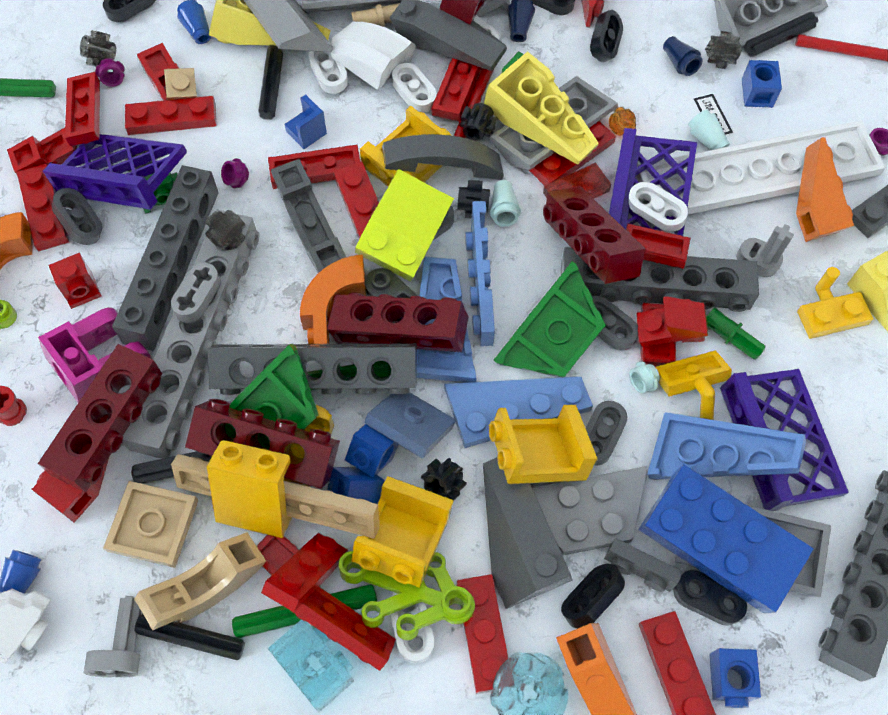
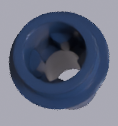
[508,0,535,42]
[663,36,703,76]

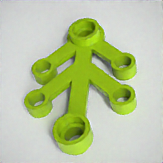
[339,551,475,640]

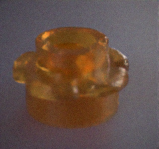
[609,106,636,136]

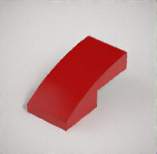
[137,42,179,100]
[7,127,77,174]

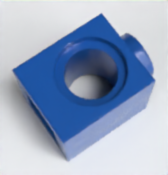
[741,60,782,108]
[344,424,399,478]
[709,648,761,708]

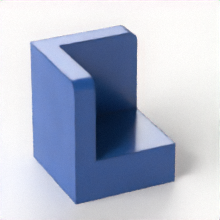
[284,94,327,149]
[327,467,385,504]

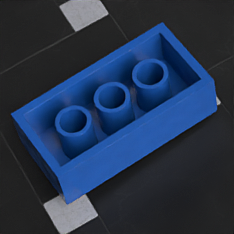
[638,464,814,613]

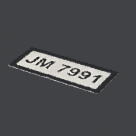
[694,94,734,135]

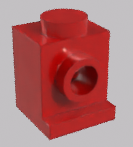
[48,252,102,309]

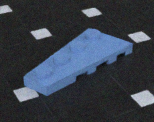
[465,201,495,347]
[417,257,476,383]
[444,377,593,448]
[647,412,806,479]

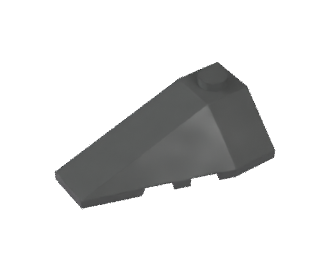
[390,0,507,71]
[483,457,573,609]

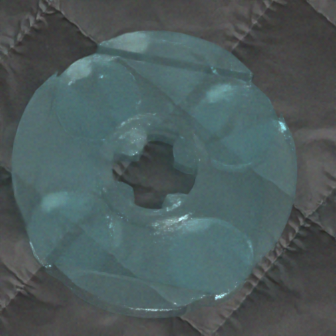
[490,652,568,715]

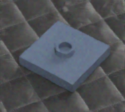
[364,393,456,458]

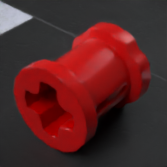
[0,385,27,426]

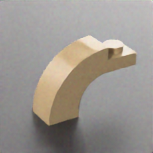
[134,532,266,630]

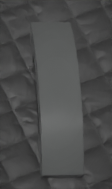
[382,134,504,180]
[271,159,346,273]

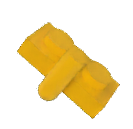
[797,267,873,339]
[655,350,732,420]

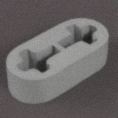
[171,262,221,323]

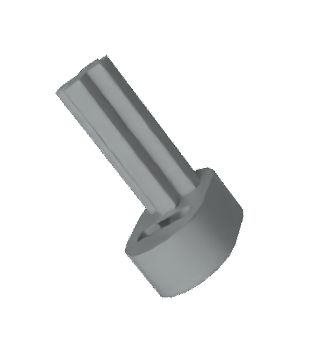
[736,224,794,277]
[83,596,141,677]

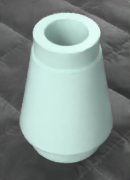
[688,109,730,150]
[490,180,521,226]

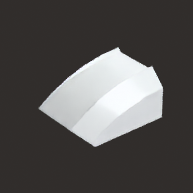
[331,21,416,90]

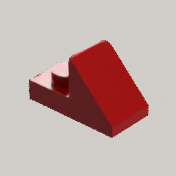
[637,296,708,347]

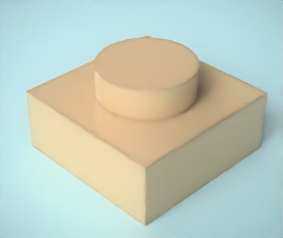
[164,68,197,100]

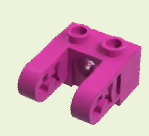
[38,307,151,402]

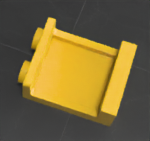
[360,106,452,186]
[489,405,597,484]
[207,440,292,538]
[351,476,454,588]

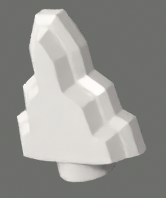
[0,589,51,664]

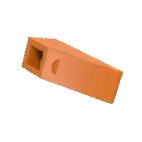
[796,137,854,242]
[556,623,637,715]

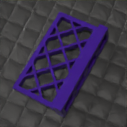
[609,128,697,236]
[43,134,187,210]
[720,369,849,511]

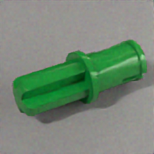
[706,307,765,360]

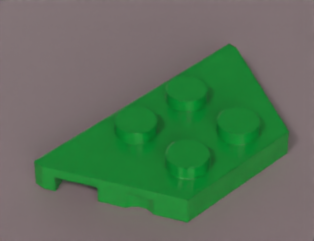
[494,261,606,378]
[225,343,319,448]

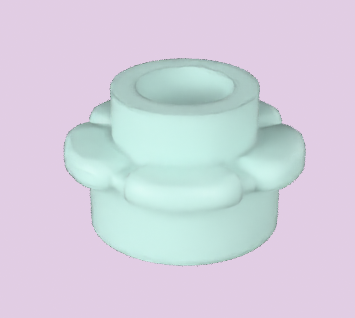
[629,361,660,393]

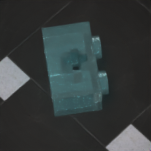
[267,620,354,712]

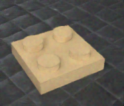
[103,481,199,568]

